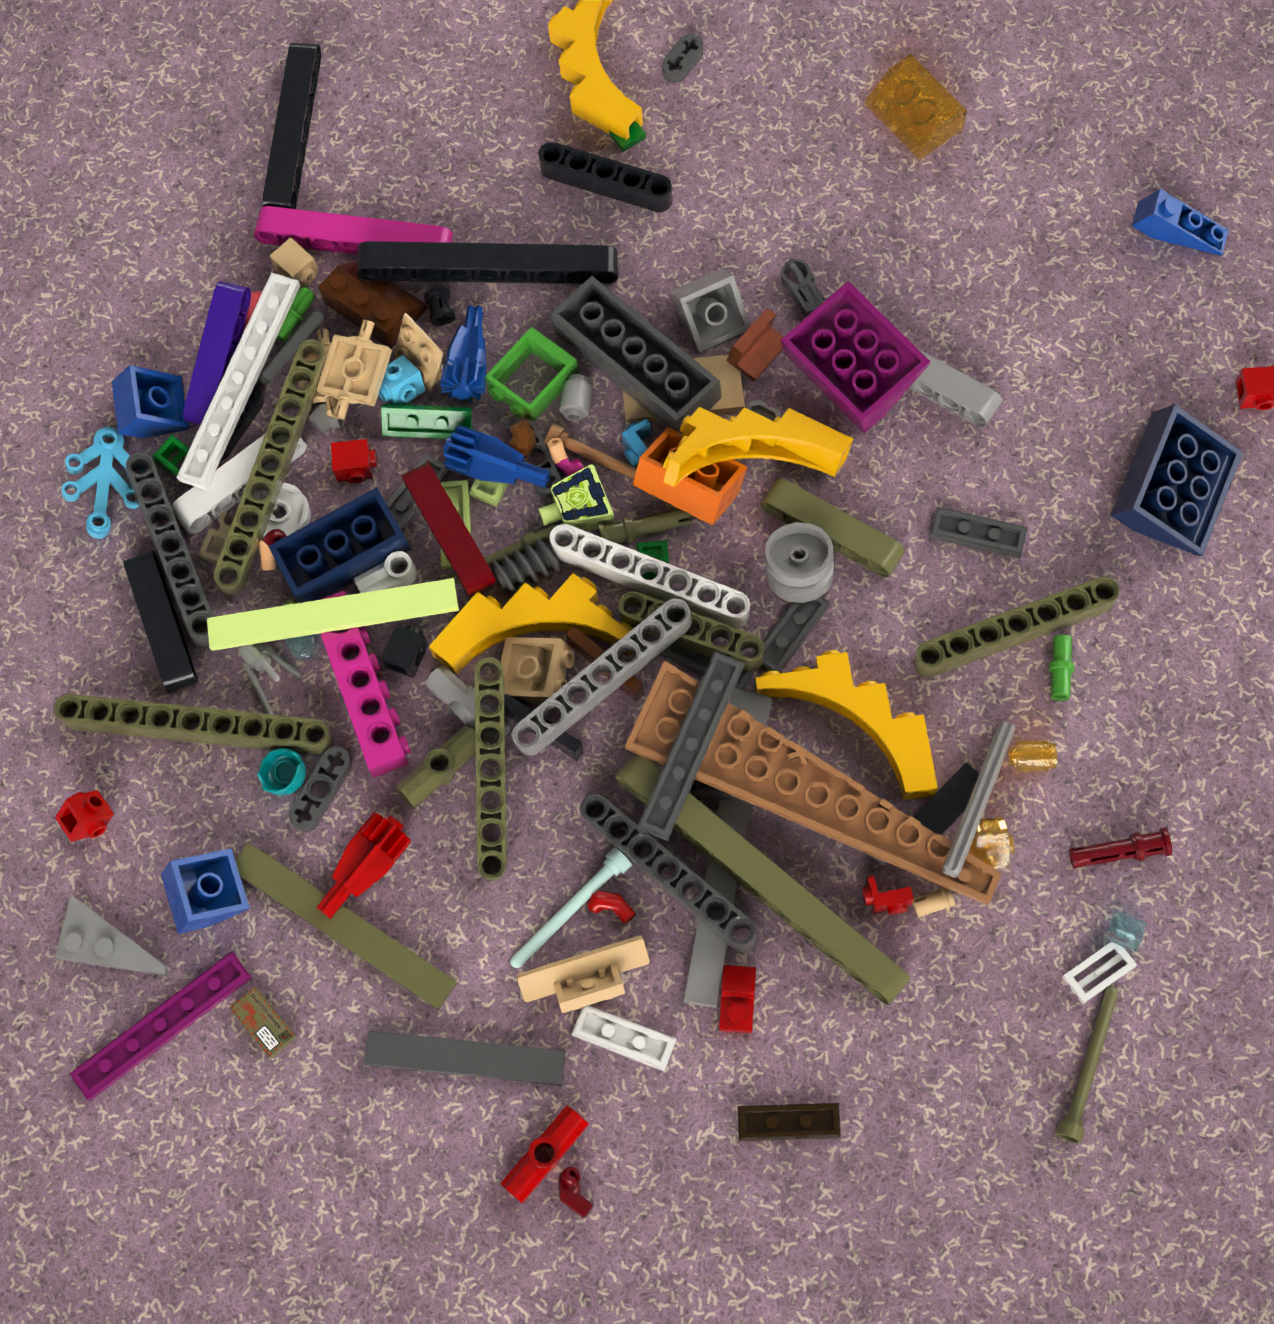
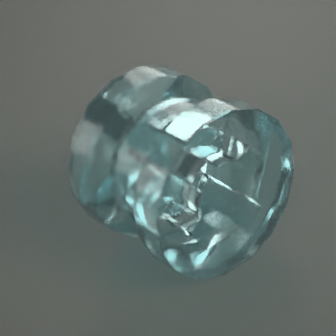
[286,634,321,660]

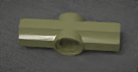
[395,725,484,809]

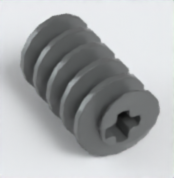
[491,539,561,595]

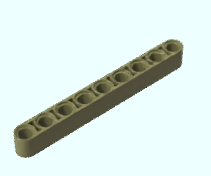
[213,339,326,595]
[54,694,333,755]

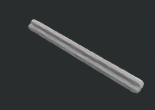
[942,721,1015,877]

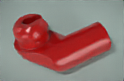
[587,891,637,925]

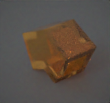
[509,419,536,458]

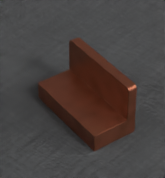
[726,308,784,381]

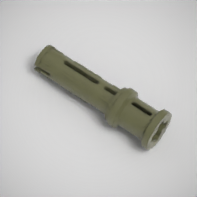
[597,508,692,544]

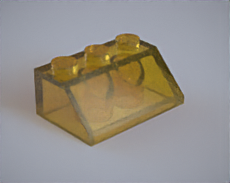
[865,54,967,160]

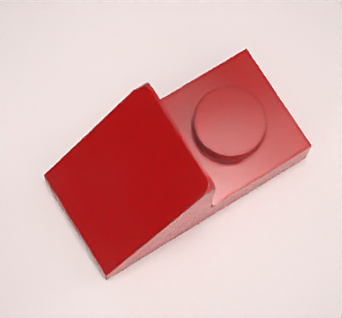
[719,965,756,1034]

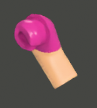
[547,438,583,477]

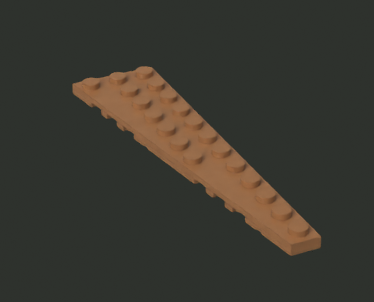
[625,660,1002,906]

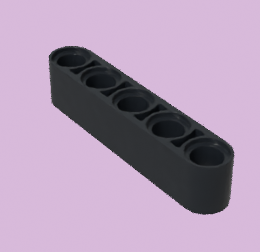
[538,142,673,212]
[123,550,198,693]

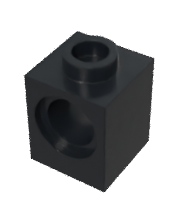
[381,626,428,678]

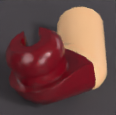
[259,529,286,570]

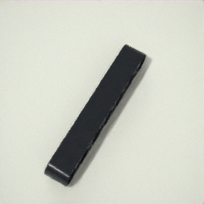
[262,43,321,209]

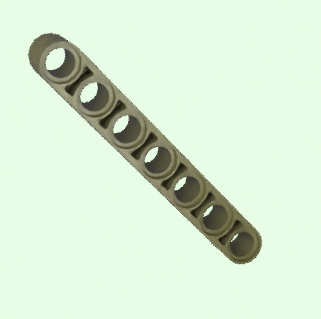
[914,576,1120,677]
[474,657,507,881]

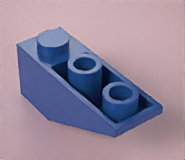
[1132,189,1229,256]

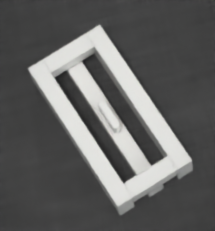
[1062,938,1137,1005]

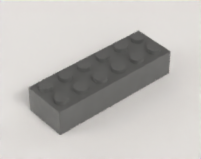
[550,276,722,434]

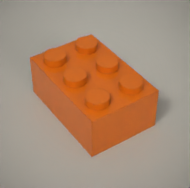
[633,427,748,525]

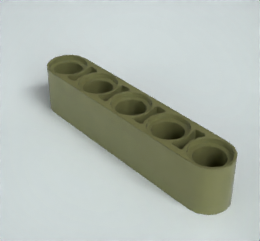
[760,478,905,578]
[618,591,764,671]

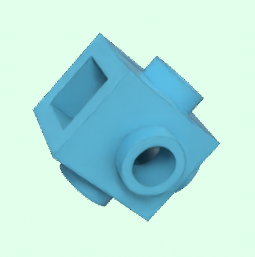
[378,355,426,405]

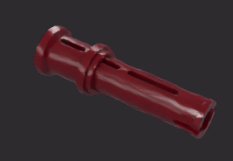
[1069,827,1172,869]

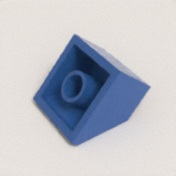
[112,365,189,439]
[161,848,250,934]

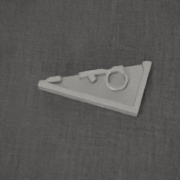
[55,896,169,976]

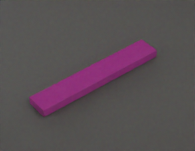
[69,951,252,1101]

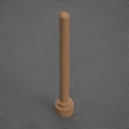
[544,424,637,480]

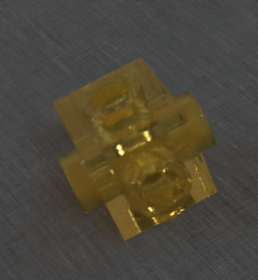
[968,817,1015,870]

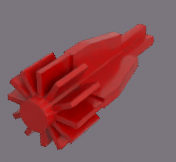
[316,811,412,919]

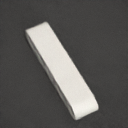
[171,433,307,534]

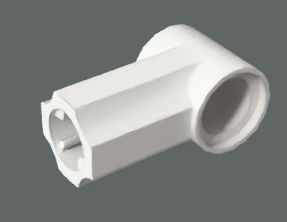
[353,551,417,593]

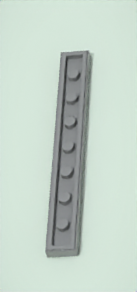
[684,799,752,1008]

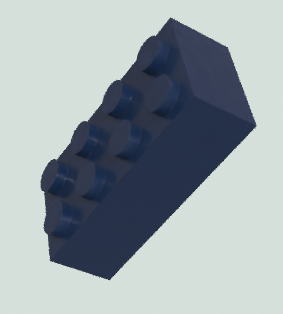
[268,487,412,603]

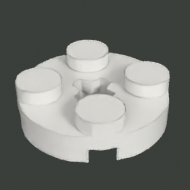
[249,483,311,537]

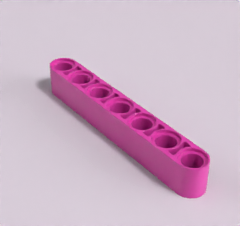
[254,206,453,255]

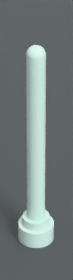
[510,847,632,968]

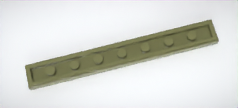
[235,842,458,1010]

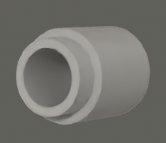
[559,374,593,421]

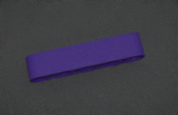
[183,281,251,425]

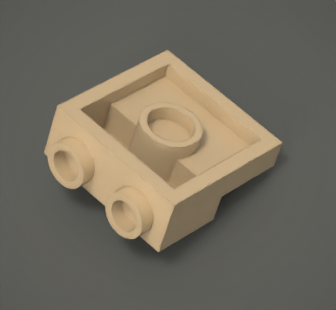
[497,637,574,705]

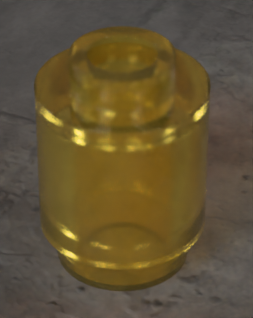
[1008,740,1057,772]

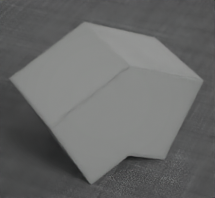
[308,404,341,435]

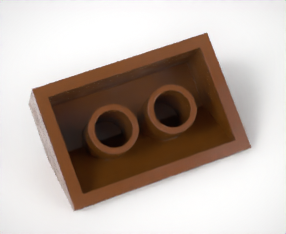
[319,261,428,349]

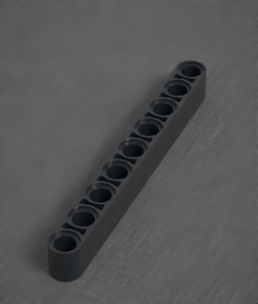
[357,241,618,284]

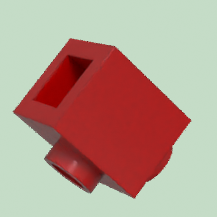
[1235,366,1274,411]
[331,439,378,484]

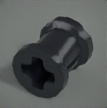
[424,287,456,326]

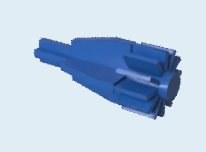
[440,305,487,403]
[443,425,551,488]

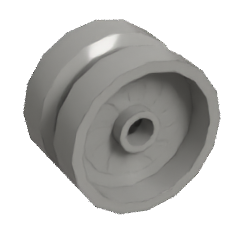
[765,522,834,603]

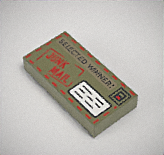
[229,986,297,1059]

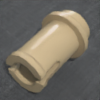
[912,886,955,918]

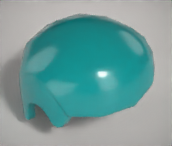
[257,748,306,796]

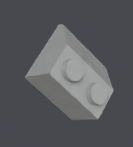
[670,268,751,353]

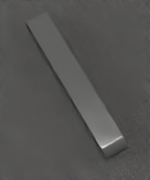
[126,452,213,648]
[580,794,758,953]

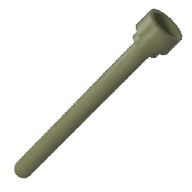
[1055,986,1118,1144]

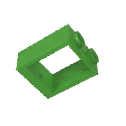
[485,327,579,422]

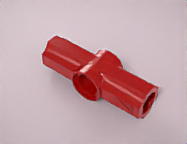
[500,1105,589,1204]

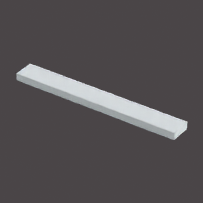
[177,272,300,490]

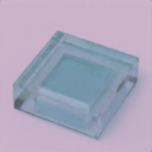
[1105,910,1147,952]

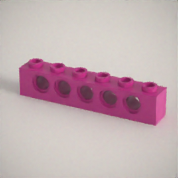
[320,590,411,778]

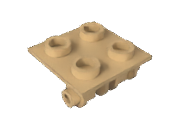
[394,313,444,393]

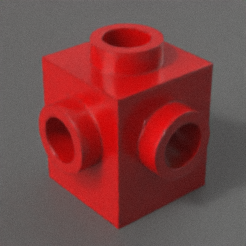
[55,790,114,842]

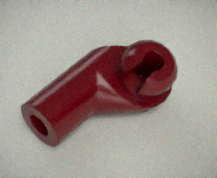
[558,1167,594,1219]

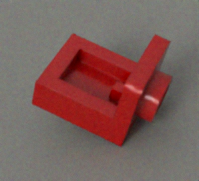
[861,875,914,915]

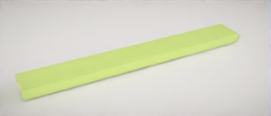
[207,578,459,651]

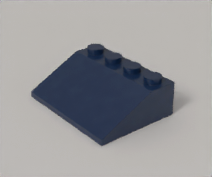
[1110,404,1243,556]

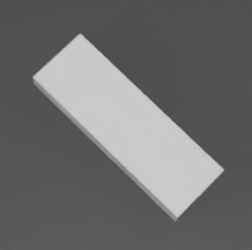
[571,1005,676,1072]

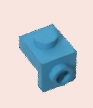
[622,418,651,466]

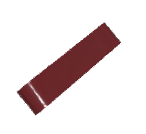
[401,462,496,597]

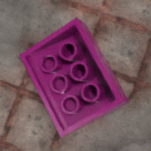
[781,281,930,434]

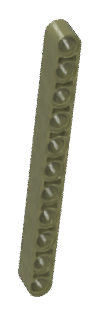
[614,753,910,1005]

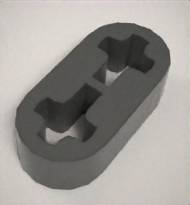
[662,34,703,83]

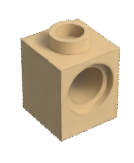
[269,237,319,291]

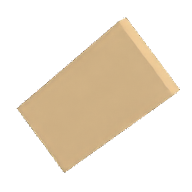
[623,354,745,424]

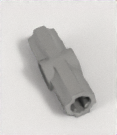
[425,665,511,745]

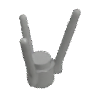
[239,643,302,715]

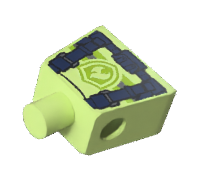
[538,464,614,531]

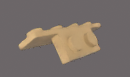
[516,935,650,1013]

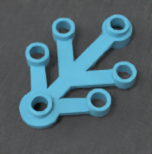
[61,427,145,539]

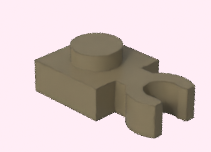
[198,511,244,564]

